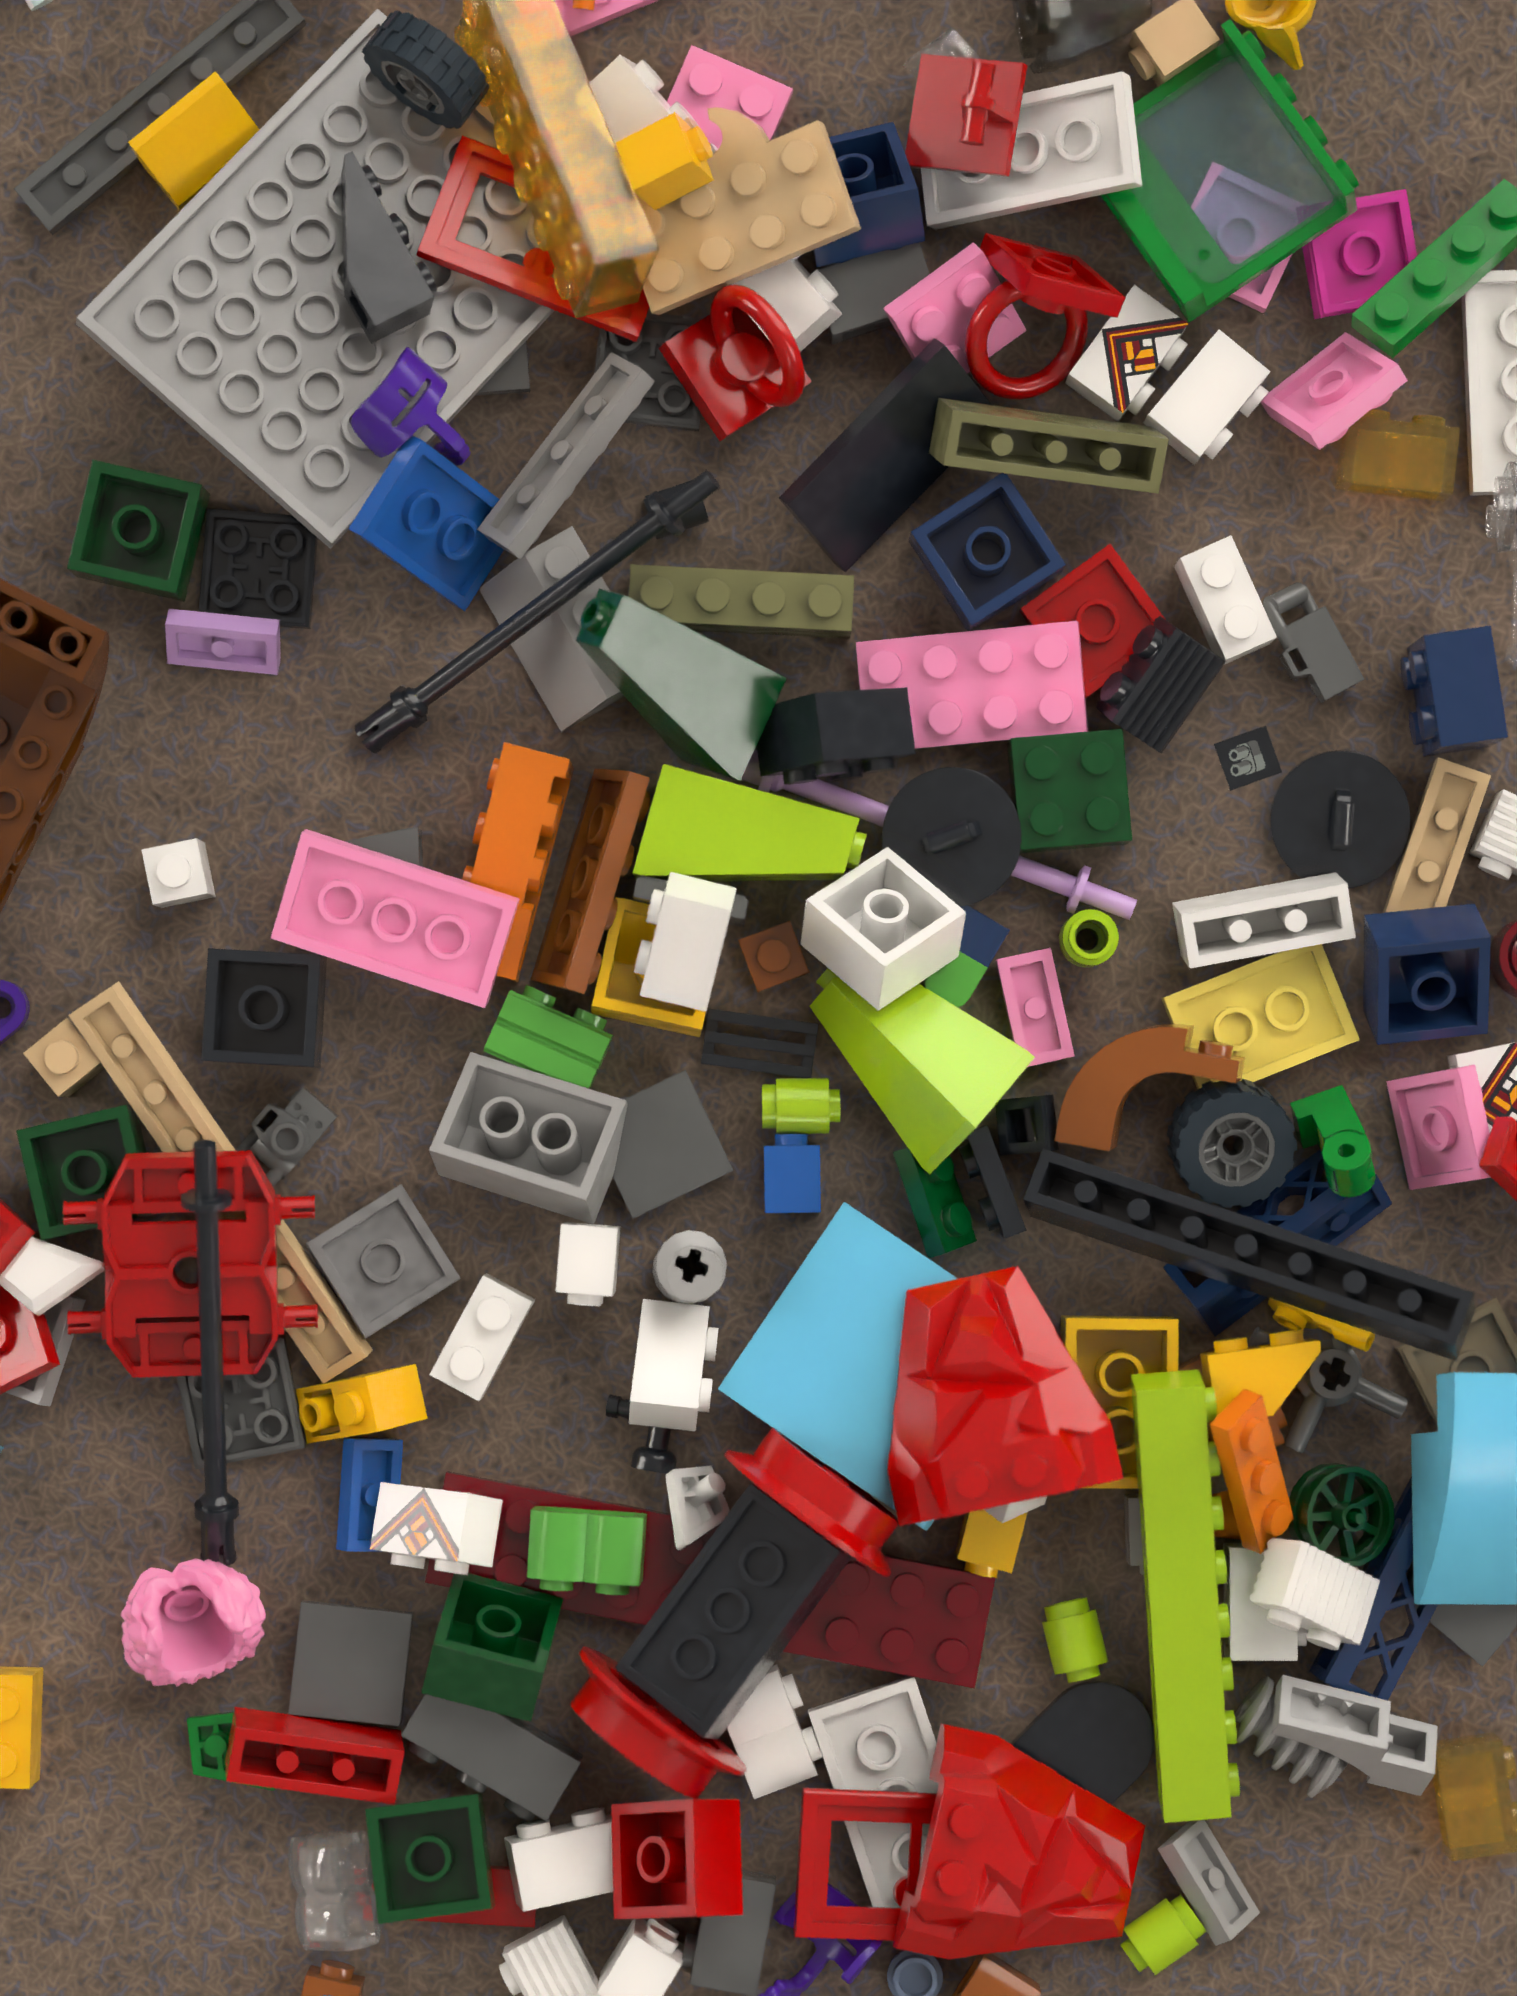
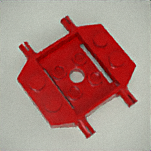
[63,1150,318,1378]

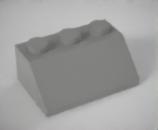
[479,526,625,733]
[429,1052,628,1225]

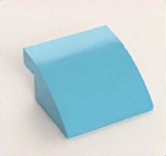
[718,1202,958,1531]
[1411,1372,1517,1605]

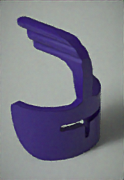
[351,347,471,466]
[757,1883,884,1996]

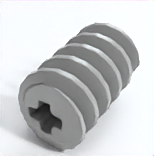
[652,1230,727,1304]
[1235,1676,1348,1798]

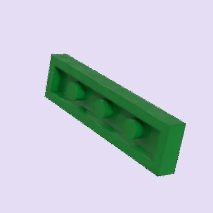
[1351,179,1517,359]

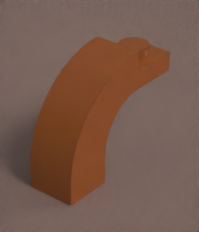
[1055,1024,1245,1151]

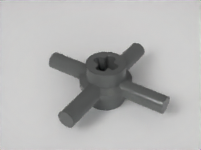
[1248,1327,1408,1454]

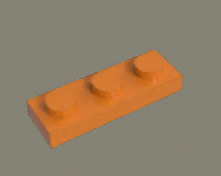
[1210,1389,1294,1554]

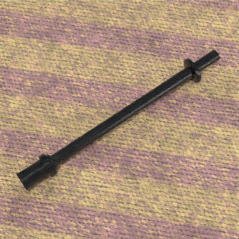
[355,470,720,754]
[181,1140,239,1566]

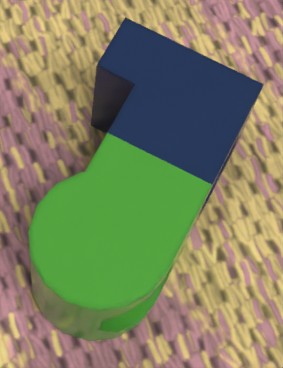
[923,905,1010,1008]

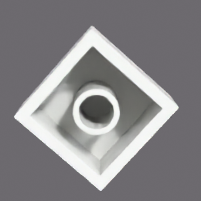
[801,847,966,1011]

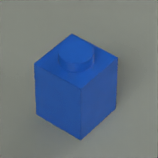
[764,1134,821,1213]

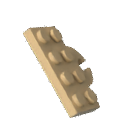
[615,107,861,315]

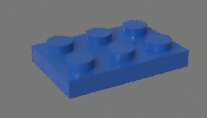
[348,435,504,611]

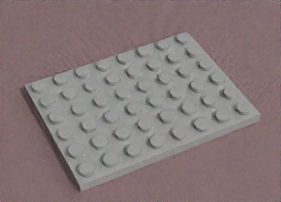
[76,9,625,549]

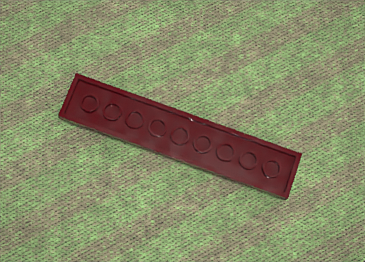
[425,1471,995,1689]

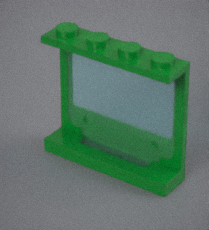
[1099,19,1359,323]

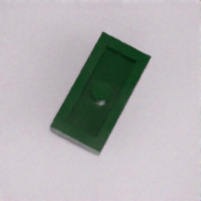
[893,1147,977,1258]

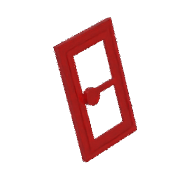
[416,135,650,342]
[793,1788,937,1941]

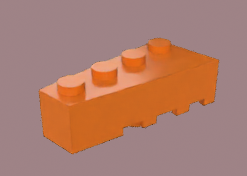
[462,742,574,982]

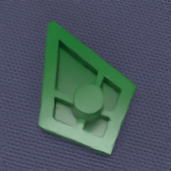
[187,1711,276,1791]

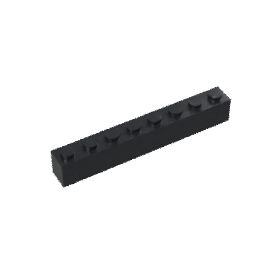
[1023,1148,1475,1361]

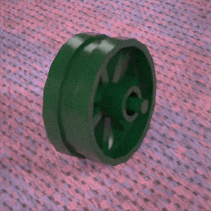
[1288,1463,1394,1567]

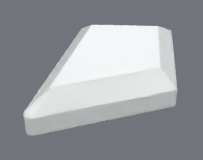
[0,1237,105,1316]
[665,1466,730,1550]

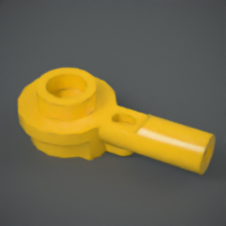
[1268,1298,1375,1352]

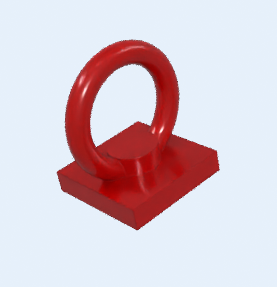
[965,233,1126,400]
[658,284,812,442]

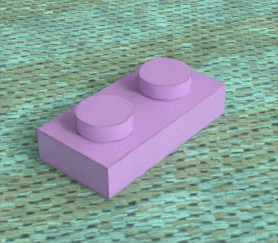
[165,609,281,675]

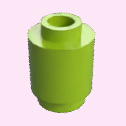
[1059,909,1119,967]
[762,1078,841,1134]
[1042,1597,1109,1683]
[1120,1894,1207,1976]

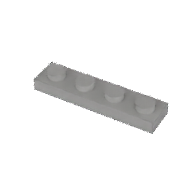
[477,352,655,559]

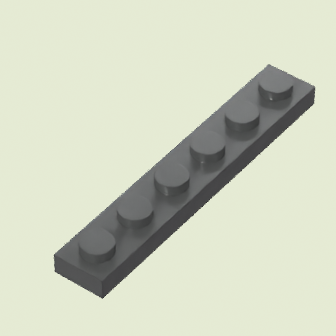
[14,0,307,236]

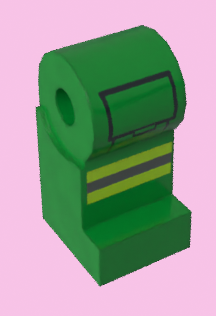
[1290,1085,1376,1197]

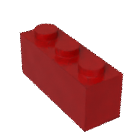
[225,1707,405,1805]

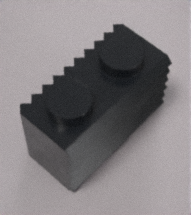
[1096,616,1226,754]

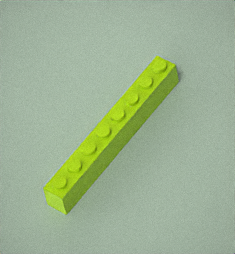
[1131,1369,1240,1823]

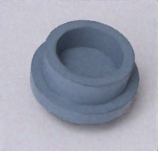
[887,1950,943,1996]

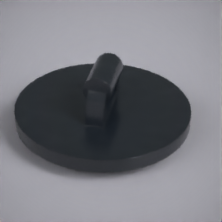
[1270,750,1410,889]
[882,767,1022,907]

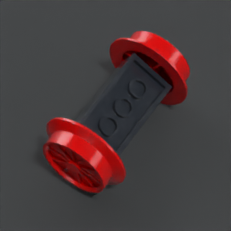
[570,1427,899,1799]

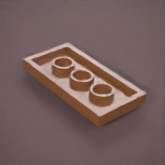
[531,768,650,994]

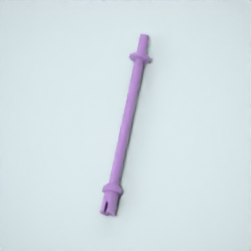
[741,749,1137,920]

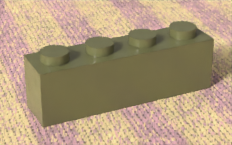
[929,398,1169,494]
[629,564,854,639]

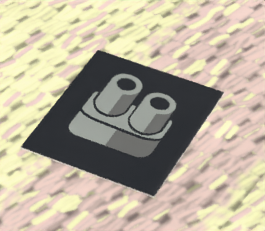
[1214,726,1282,791]

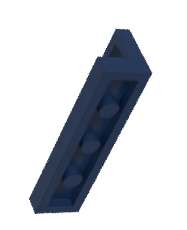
[1163,1150,1393,1337]
[1309,1476,1438,1700]

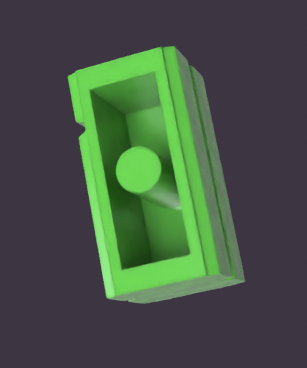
[483,985,614,1089]

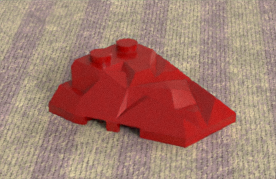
[887,1266,1124,1526]
[893,1723,1146,1959]

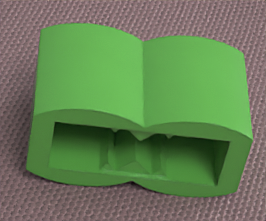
[527,1506,647,1595]

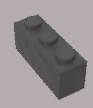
[401,1694,583,1821]

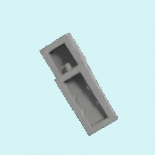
[1272,1675,1438,1796]

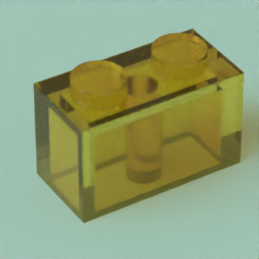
[1335,409,1460,502]
[1432,1732,1517,1861]

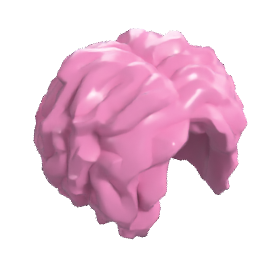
[121,1558,266,1686]

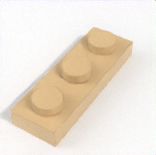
[1382,757,1491,913]

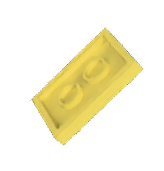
[1161,944,1360,1089]

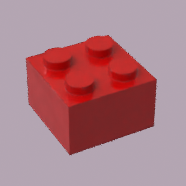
[611,1799,743,1920]

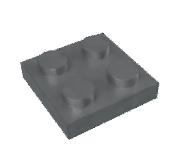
[305,1184,461,1339]

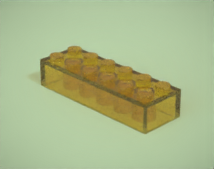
[454,0,659,318]

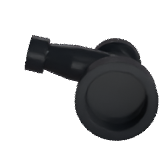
[606,1394,677,1474]

